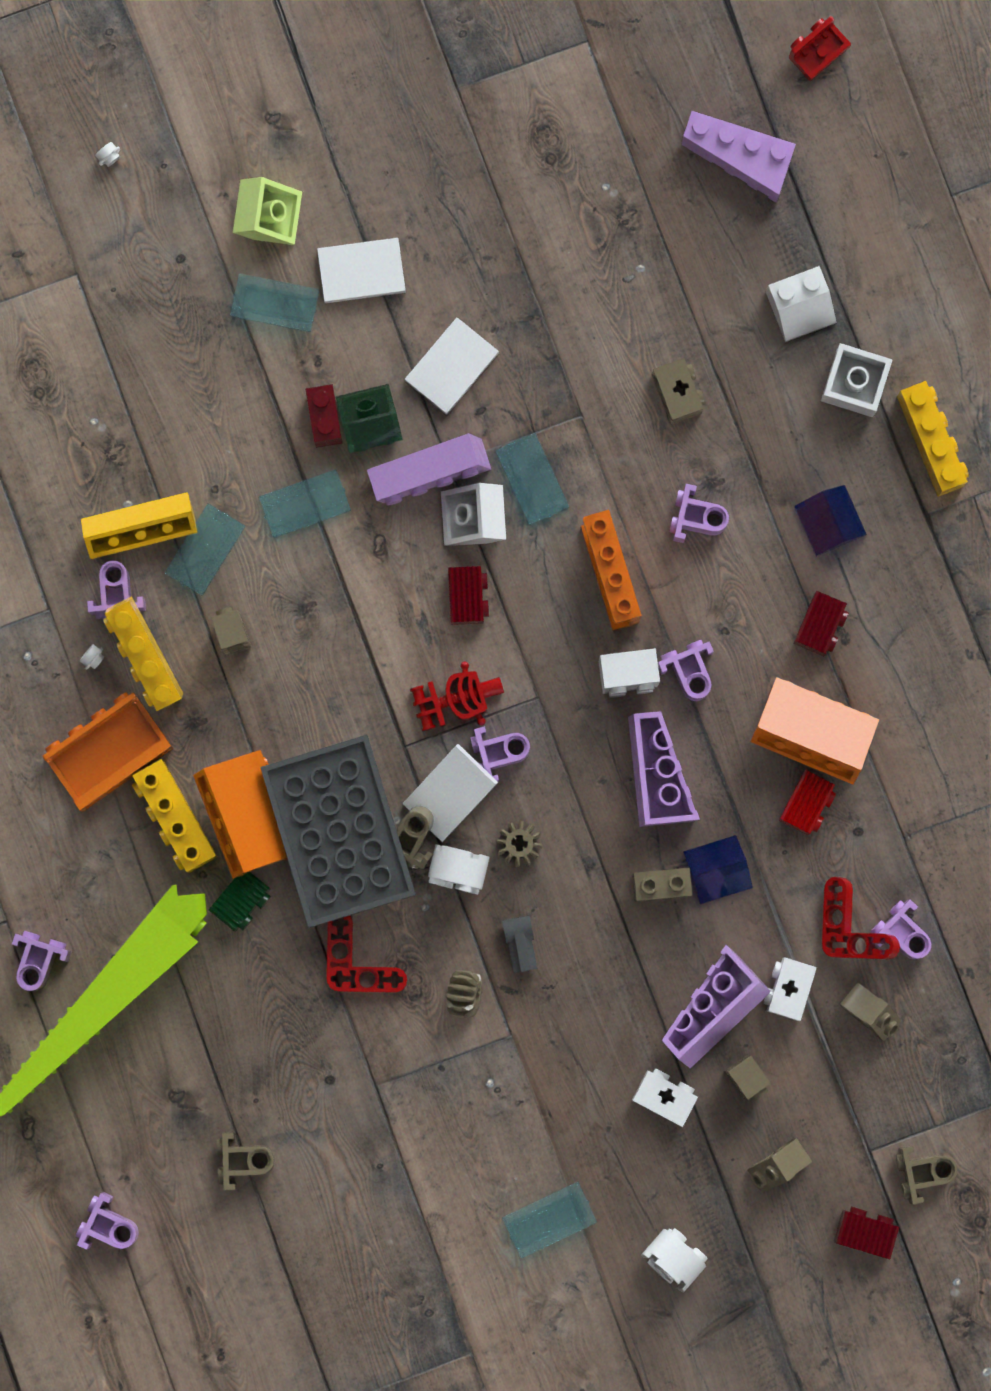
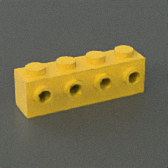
[897,381,969,497]
[81,492,198,559]
[103,596,183,711]
[132,759,218,873]

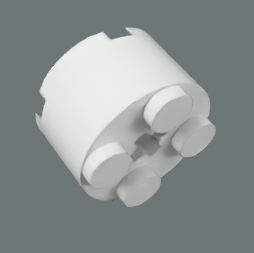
[428,844,490,895]
[641,1228,708,1293]

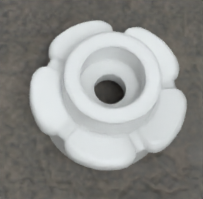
[95,142,120,167]
[80,644,105,670]

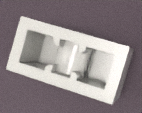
[763,957,817,1021]
[632,1068,698,1127]

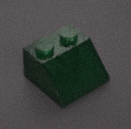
[336,384,403,453]

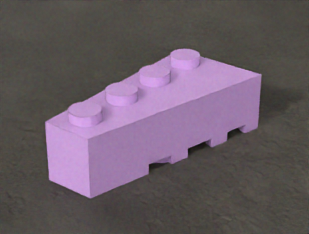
[682,111,796,203]
[367,433,491,505]
[628,711,700,827]
[662,945,771,1068]

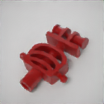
[410,661,504,732]

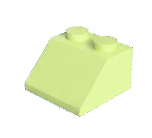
[233,177,302,245]

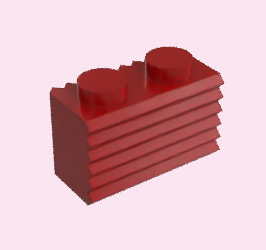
[779,770,837,835]

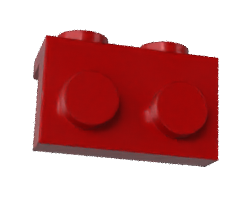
[789,16,851,82]

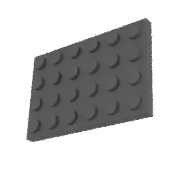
[260,735,416,928]

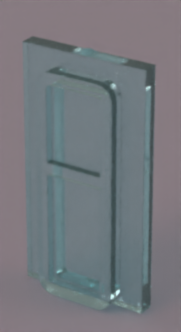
[230,273,320,332]
[495,433,569,525]
[259,469,351,538]
[164,503,246,596]
[502,1181,597,1259]

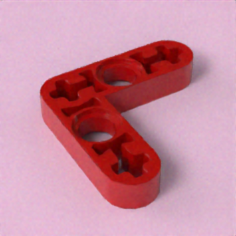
[822,876,900,960]
[327,916,408,993]

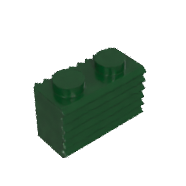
[209,872,271,932]

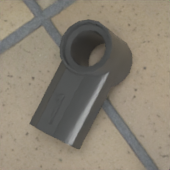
[502,915,537,973]

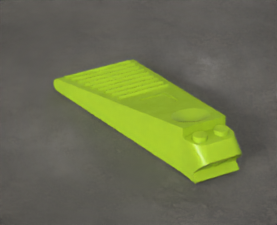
[0,885,207,1116]

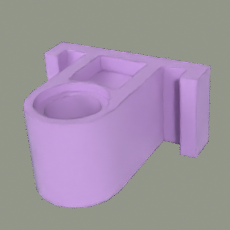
[669,484,729,543]
[87,561,146,619]
[658,640,714,701]
[470,726,530,782]
[870,899,931,959]
[12,931,72,991]
[75,1192,139,1250]

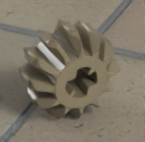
[496,820,543,868]
[446,970,482,1018]

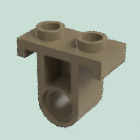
[397,806,434,869]
[840,983,901,1042]
[217,1132,275,1190]
[747,1138,812,1193]
[896,1146,957,1204]

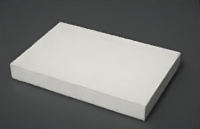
[317,238,406,303]
[405,317,499,415]
[402,744,498,842]

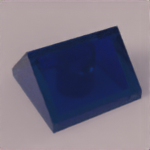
[794,485,867,556]
[683,835,753,904]

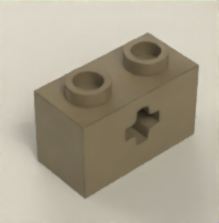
[652,358,706,425]
[211,607,251,656]
[633,868,692,902]
[724,1055,771,1101]

